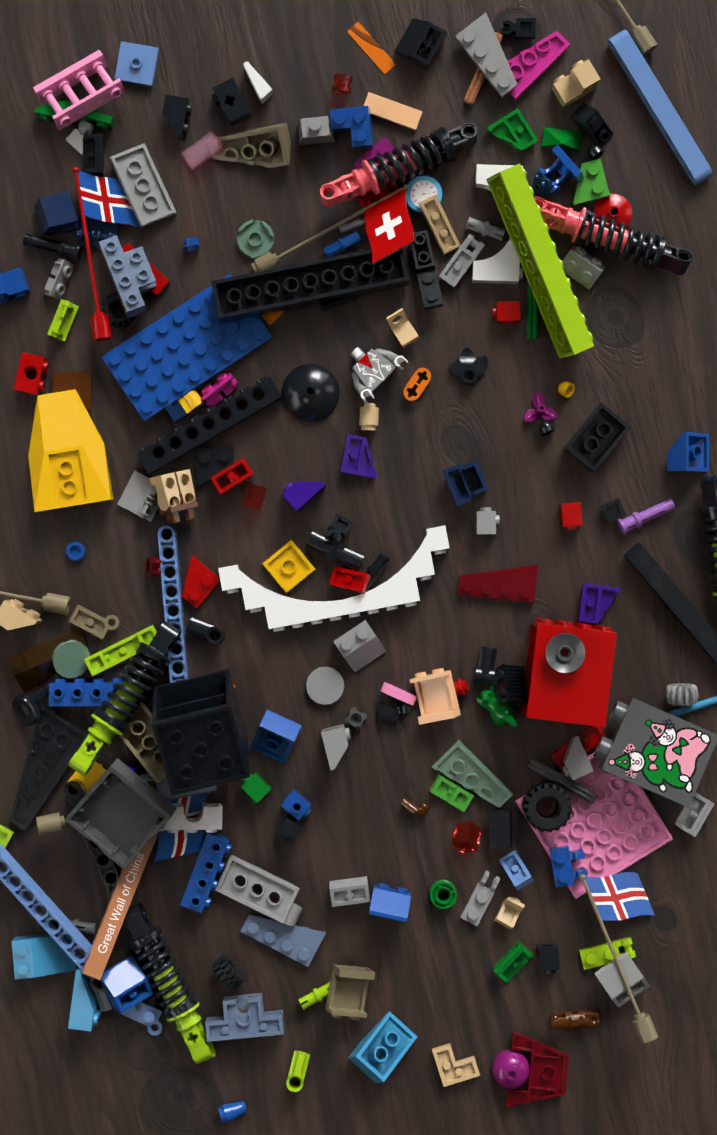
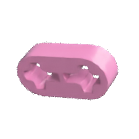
[380,682,417,705]

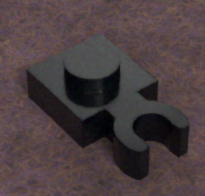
[502,18,537,39]
[325,514,354,546]

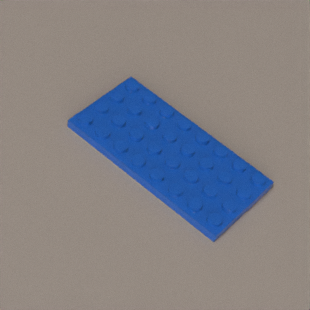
[102,274,272,422]

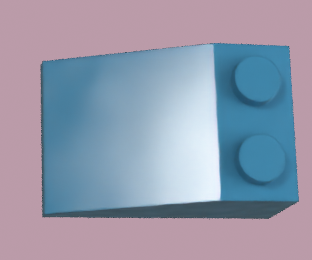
[12,934,76,979]
[68,967,101,1032]
[348,1011,417,1083]

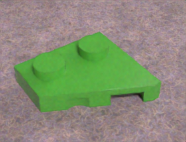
[573,158,610,206]

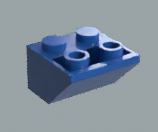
[100,956,154,1014]

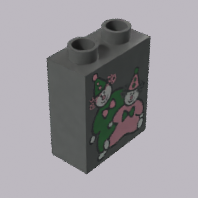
[593,698,717,808]

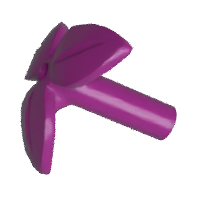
[524,391,557,423]

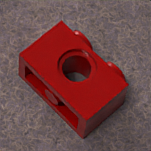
[13,352,49,396]
[211,458,254,495]

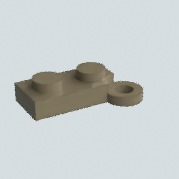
[69,605,120,639]

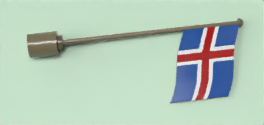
[36,791,211,862]
[579,872,658,1044]

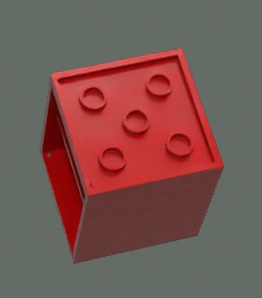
[520,618,617,727]

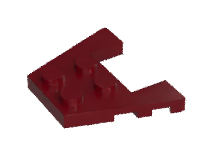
[506,1031,569,1107]

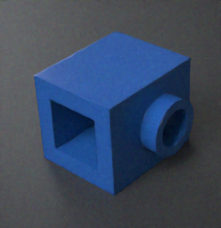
[281,789,311,820]

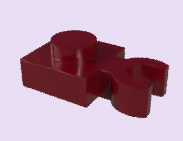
[145,557,162,577]

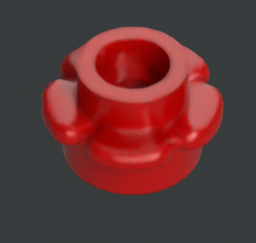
[453,678,469,696]

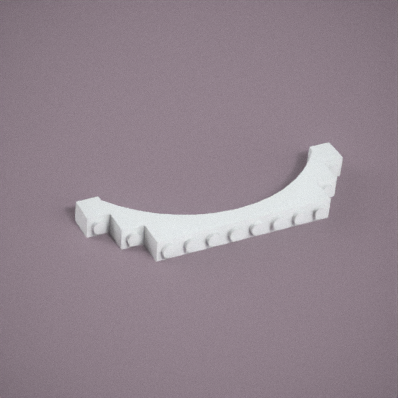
[218,526,449,632]

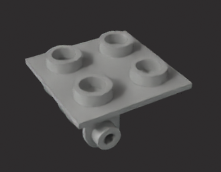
[117,470,159,522]

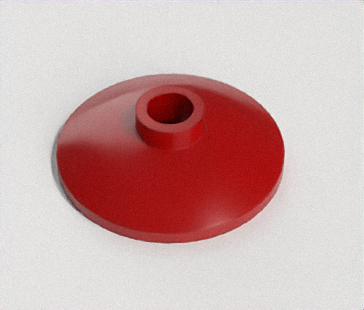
[594,194,632,228]

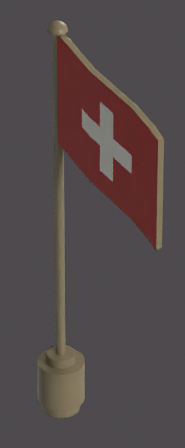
[251,184,414,272]

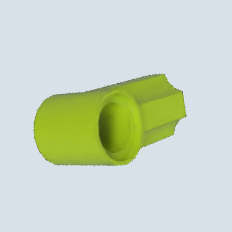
[286,1051,310,1092]

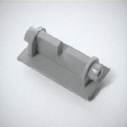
[44,258,74,300]

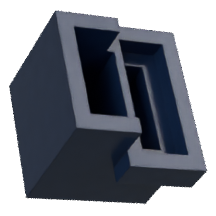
[34,191,80,236]
[442,461,488,506]

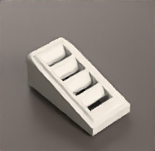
[243,61,273,104]

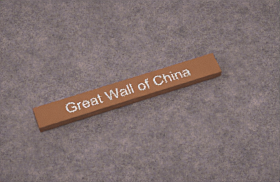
[81,833,158,980]

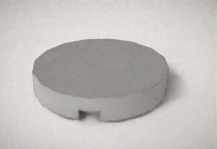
[306,666,344,705]

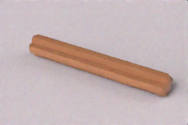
[464,32,502,105]

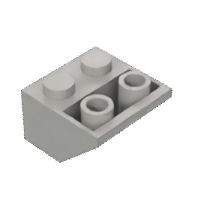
[594,952,650,1008]

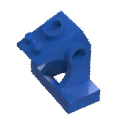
[533,145,584,197]

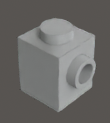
[476,507,500,535]

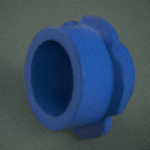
[182,237,201,251]

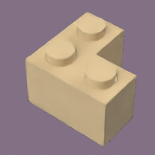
[552,59,600,108]

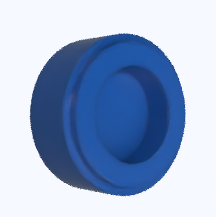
[66,542,86,561]

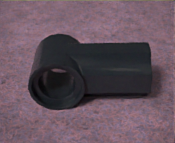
[186,617,225,644]
[473,646,497,686]

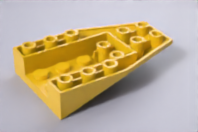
[28,389,114,512]

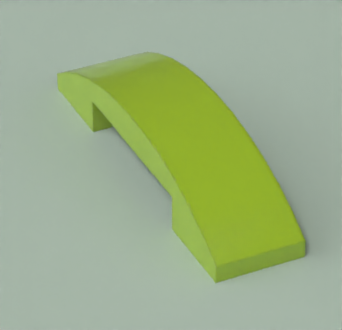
[84,625,156,676]

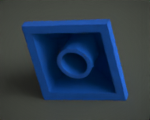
[667,432,709,472]

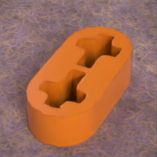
[403,368,431,401]

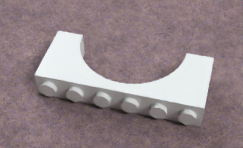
[472,164,523,284]

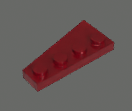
[457,565,538,603]

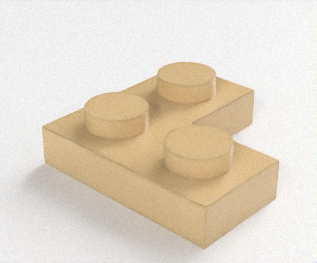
[432,1043,480,1087]

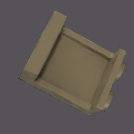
[325,964,375,1020]

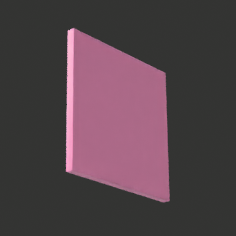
[515,752,673,899]

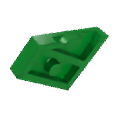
[486,108,538,152]

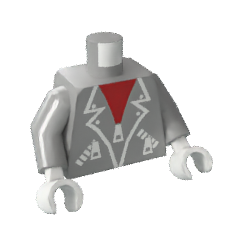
[350,347,408,403]

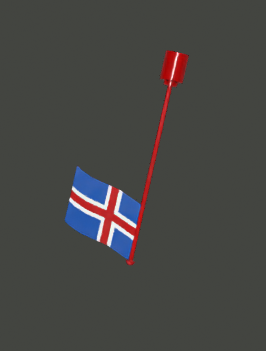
[72,167,144,342]

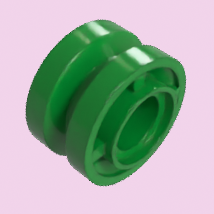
[430,879,457,909]

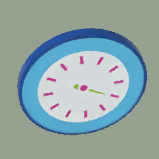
[406,175,443,214]

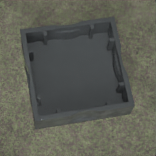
[65,758,177,870]

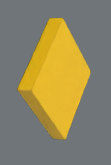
[262,540,316,593]

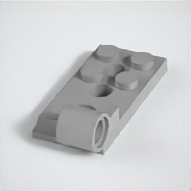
[215,855,303,927]

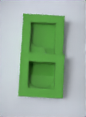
[429,775,474,812]

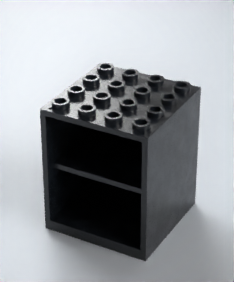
[152,669,250,796]

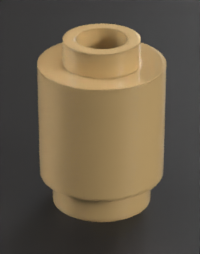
[359,403,379,431]

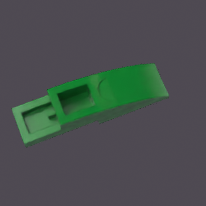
[34,101,115,129]

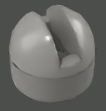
[78,121,95,135]

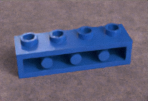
[49,678,122,706]
[180,832,232,913]

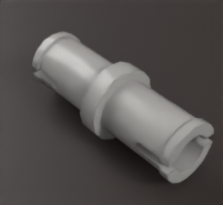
[465,216,506,241]

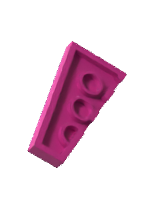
[507,31,570,100]

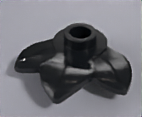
[450,347,488,386]

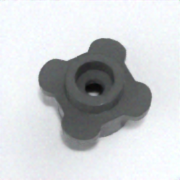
[345,707,367,730]

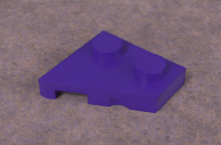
[578,583,620,624]

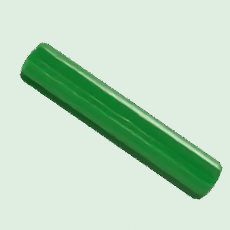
[527,285,538,340]

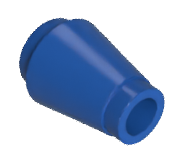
[218,1101,247,1123]

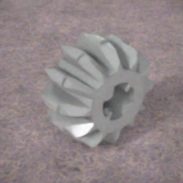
[666,683,699,706]

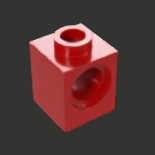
[492,301,521,324]
[559,502,582,531]

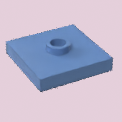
[115,41,159,87]

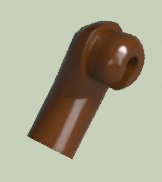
[400,798,429,816]

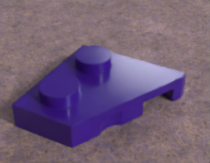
[340,434,377,479]

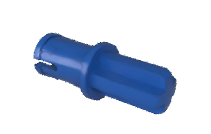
[323,232,361,258]

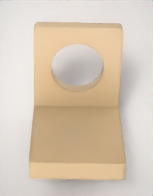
[386,308,419,347]

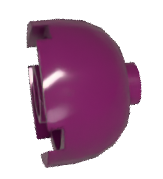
[491,1049,530,1090]

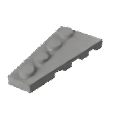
[455,12,518,98]

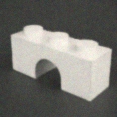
[163,803,222,833]

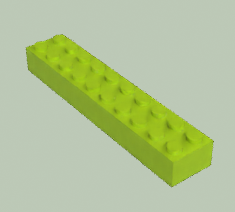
[486,164,594,359]

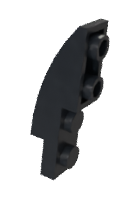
[410,230,443,310]

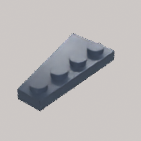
[240,913,326,967]

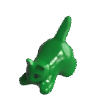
[476,685,518,727]

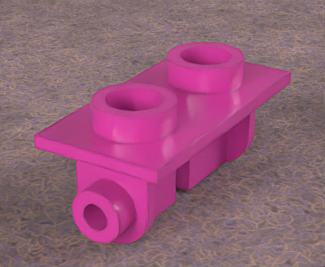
[200,372,239,407]

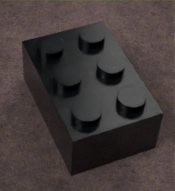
[563,402,631,473]

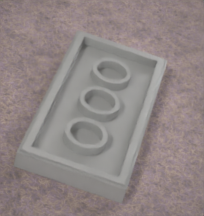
[109,143,177,228]

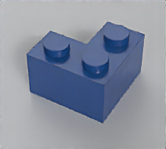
[330,106,374,149]
[0,268,31,305]

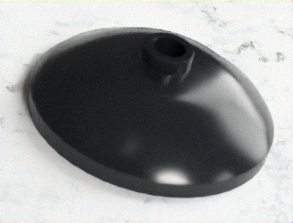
[282,364,339,422]

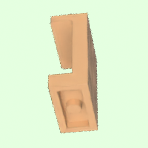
[409,668,461,725]

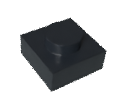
[601,498,626,523]

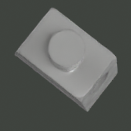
[297,116,335,145]

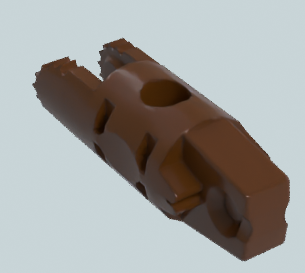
[549,1010,600,1029]

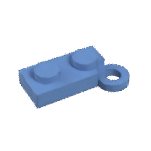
[119,1001,163,1036]

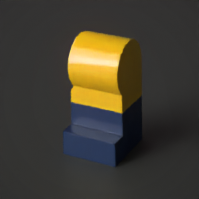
[165,390,204,423]

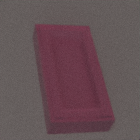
[182,131,223,169]

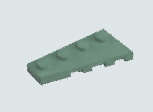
[432,740,513,808]

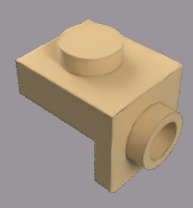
[494,897,525,929]

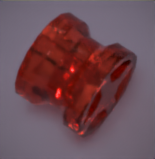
[332,74,353,94]

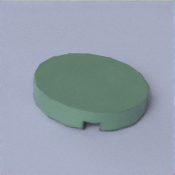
[237,220,275,259]
[52,640,90,678]

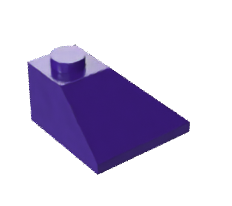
[282,481,326,512]

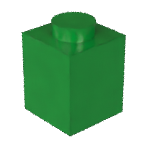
[241,772,272,803]

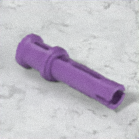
[617,498,676,535]

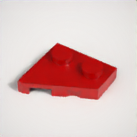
[182,556,220,609]

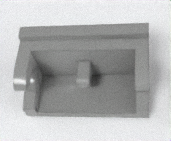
[674,792,714,837]
[329,876,370,907]

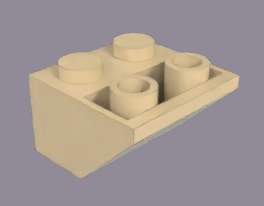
[0,599,43,630]

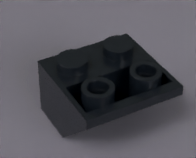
[394,18,447,71]

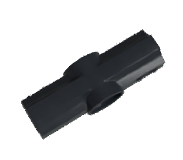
[306,532,364,571]

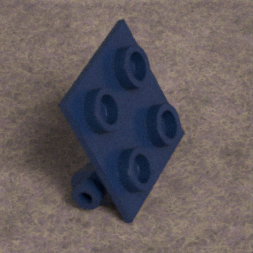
[77,217,118,247]

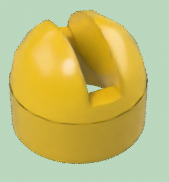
[558,381,575,398]

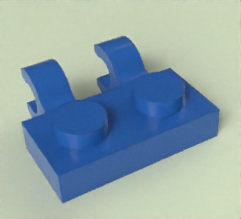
[549,845,588,887]

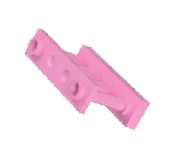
[33,50,125,130]

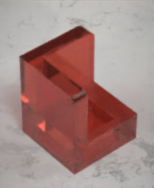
[242,482,267,510]
[452,821,482,853]

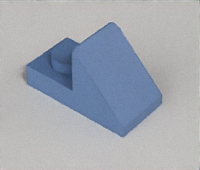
[499,850,534,891]

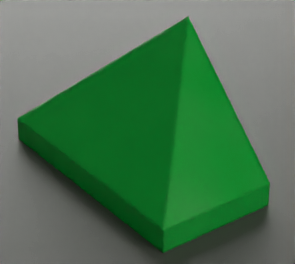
[541,127,582,151]

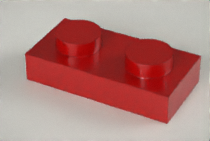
[329,566,371,594]

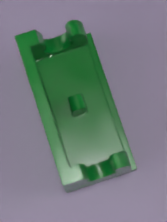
[492,940,534,983]

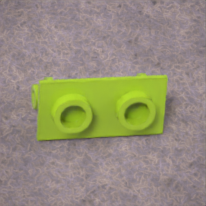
[47,299,79,342]

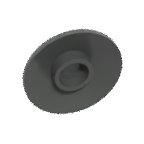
[545,633,585,673]

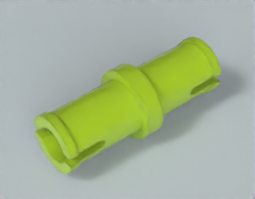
[298,982,330,1010]

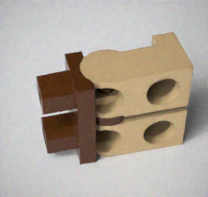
[149,469,198,524]

